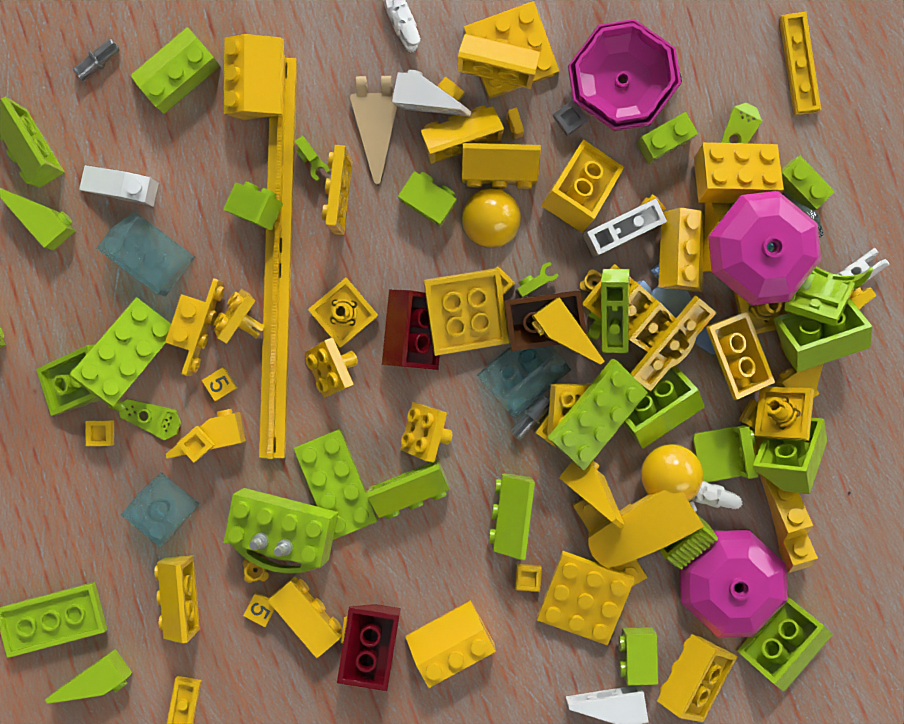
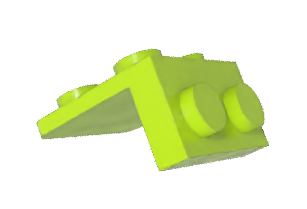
[693,425,759,482]

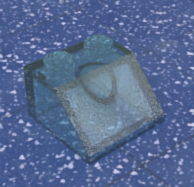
[121,473,200,547]

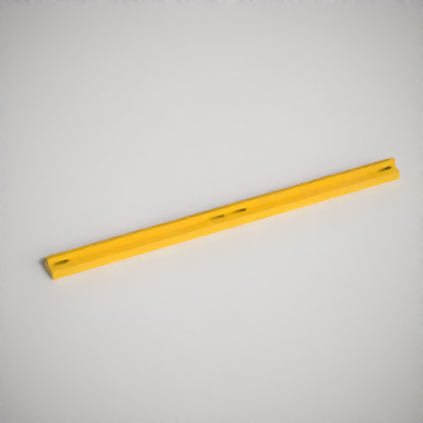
[259,55,298,459]

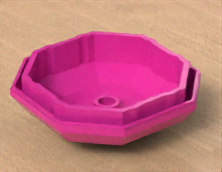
[568,19,681,131]
[708,191,821,305]
[680,530,788,638]

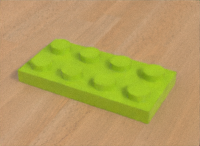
[69,297,171,408]
[547,359,648,471]
[293,428,378,540]
[0,582,108,658]

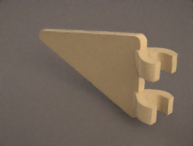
[350,76,398,184]

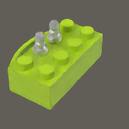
[223,488,339,573]

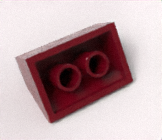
[382,289,440,370]
[337,604,401,691]

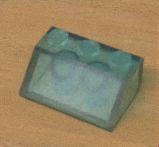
[96,212,195,296]
[477,346,571,418]

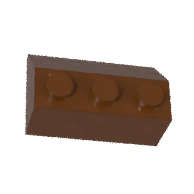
[504,290,587,351]

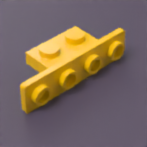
[165,279,225,376]

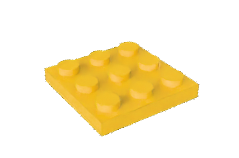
[463,1,560,99]
[322,145,353,235]
[423,268,509,356]
[537,551,635,646]

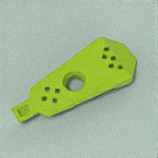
[720,102,762,144]
[108,399,181,440]

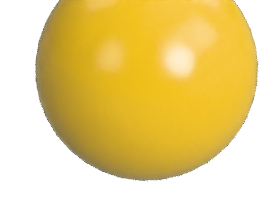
[462,188,521,248]
[641,444,703,501]

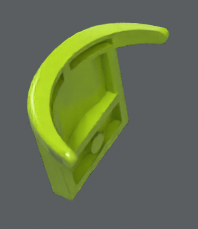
[784,266,873,327]

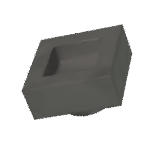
[552,100,588,136]

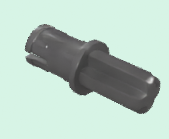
[72,39,120,82]
[511,394,550,439]

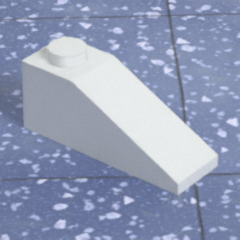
[392,70,471,116]
[79,165,159,207]
[583,199,667,258]
[566,685,649,724]

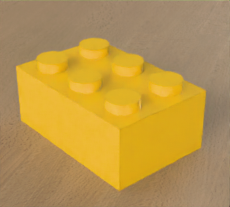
[694,142,784,203]

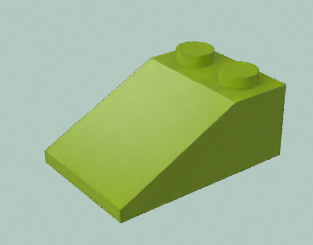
[36,344,100,416]

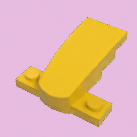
[583,264,717,392]
[573,490,704,587]

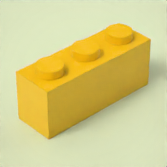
[267,576,342,658]

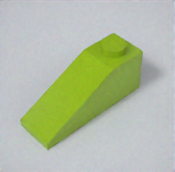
[0,188,76,251]
[601,269,630,353]
[45,649,132,704]

